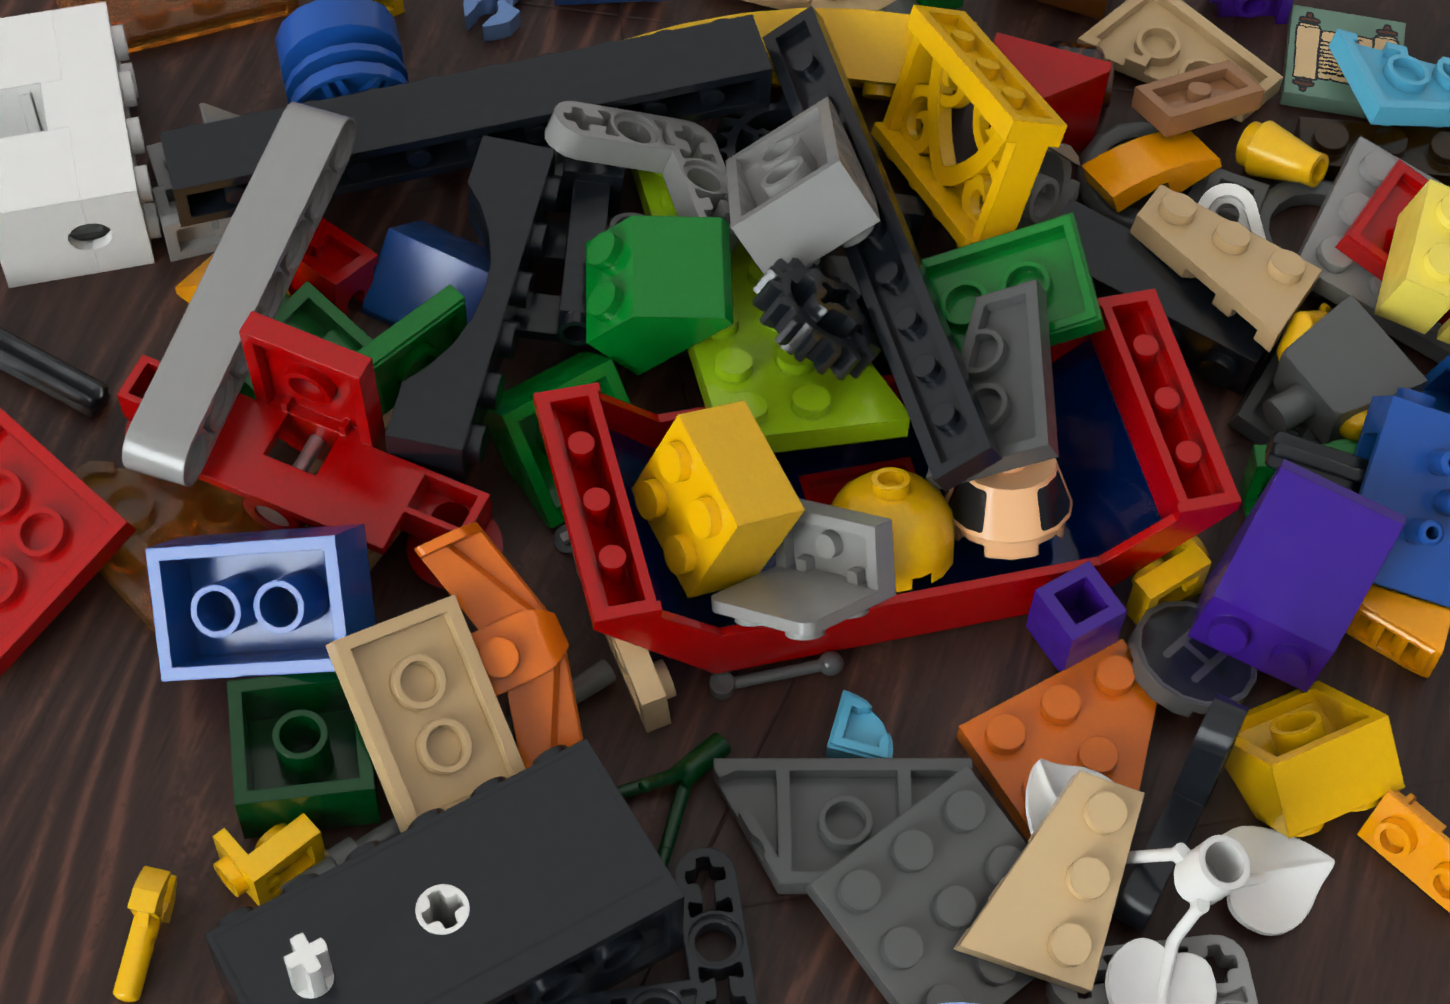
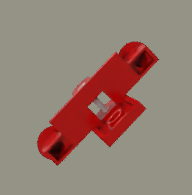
[117,311,503,590]

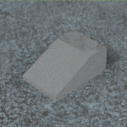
[725,96,880,274]

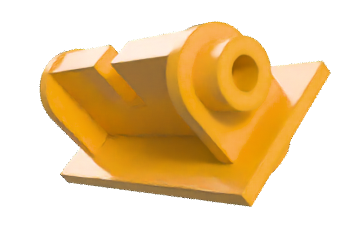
[1357,789,1450,913]

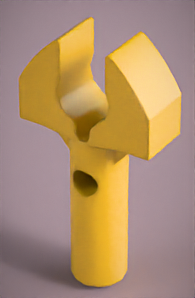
[113,866,177,1002]

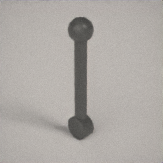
[709,651,844,700]

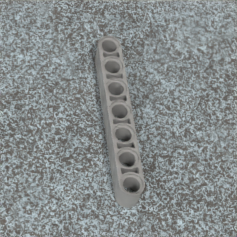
[122,101,356,487]

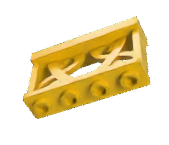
[871,5,1068,248]

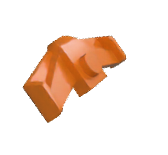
[414,522,583,769]

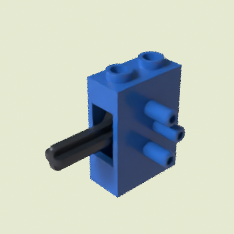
[1265,387,1450,608]

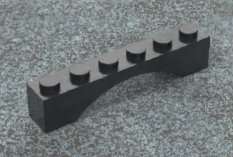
[385,135,564,484]

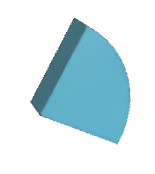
[825,690,893,758]

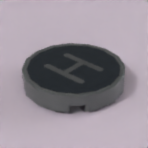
[1127,601,1257,717]

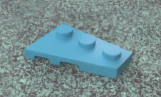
[1328,29,1450,128]

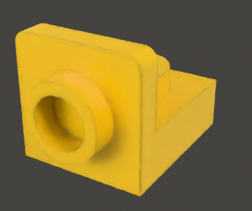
[1126,536,1212,625]
[212,813,325,906]

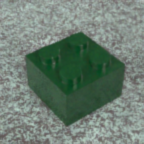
[227,672,381,839]

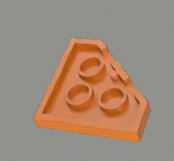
[956,639,1157,841]

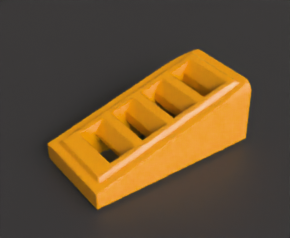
[1346,584,1450,679]

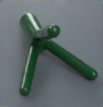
[617,733,731,868]

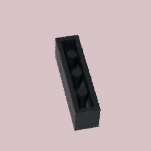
[1058,198,1268,396]

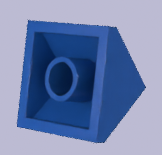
[362,220,490,326]

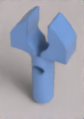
[463,0,521,41]

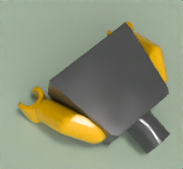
[1262,295,1428,444]

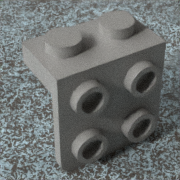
[711,498,896,641]

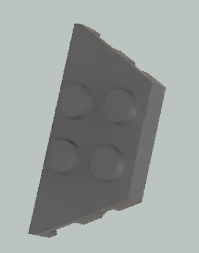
[713,758,973,894]

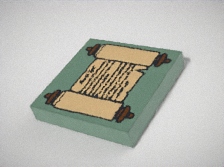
[1279,5,1406,119]

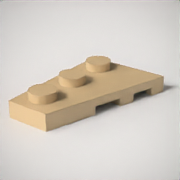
[1077,0,1283,123]
[1129,184,1322,353]
[953,770,1145,994]

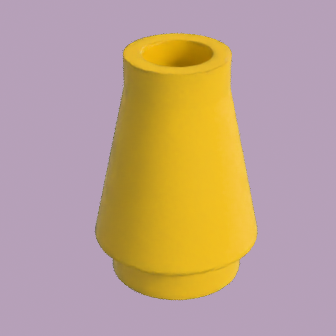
[1236,120,1329,188]

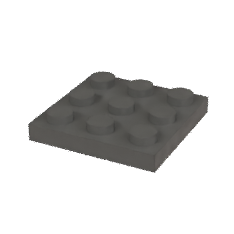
[804,765,1035,1004]

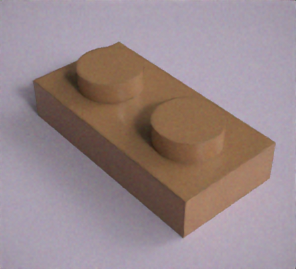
[1131,60,1265,137]

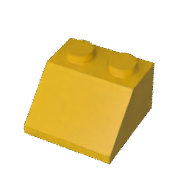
[1225,680,1405,839]

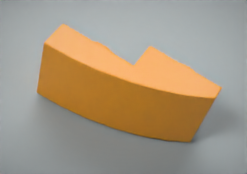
[1081,131,1222,213]

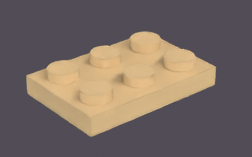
[325,594,526,833]

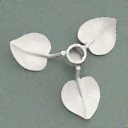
[1025,758,1335,1004]

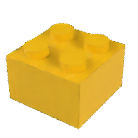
[631,400,805,598]

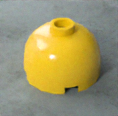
[831,467,955,592]

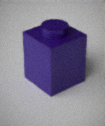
[1026,561,1127,672]

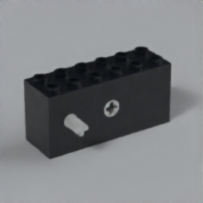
[204,738,684,1004]

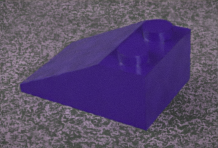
[1187,459,1407,693]

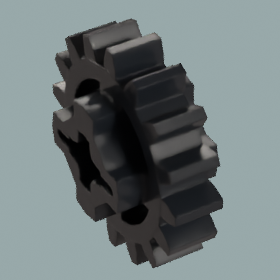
[752,257,883,380]

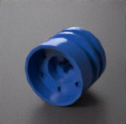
[275,0,409,104]

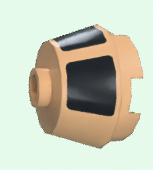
[945,458,1073,560]

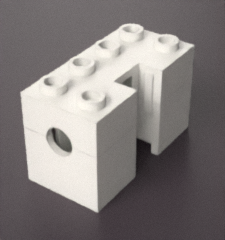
[0,1,162,288]

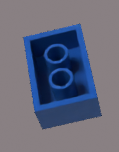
[145,524,376,682]

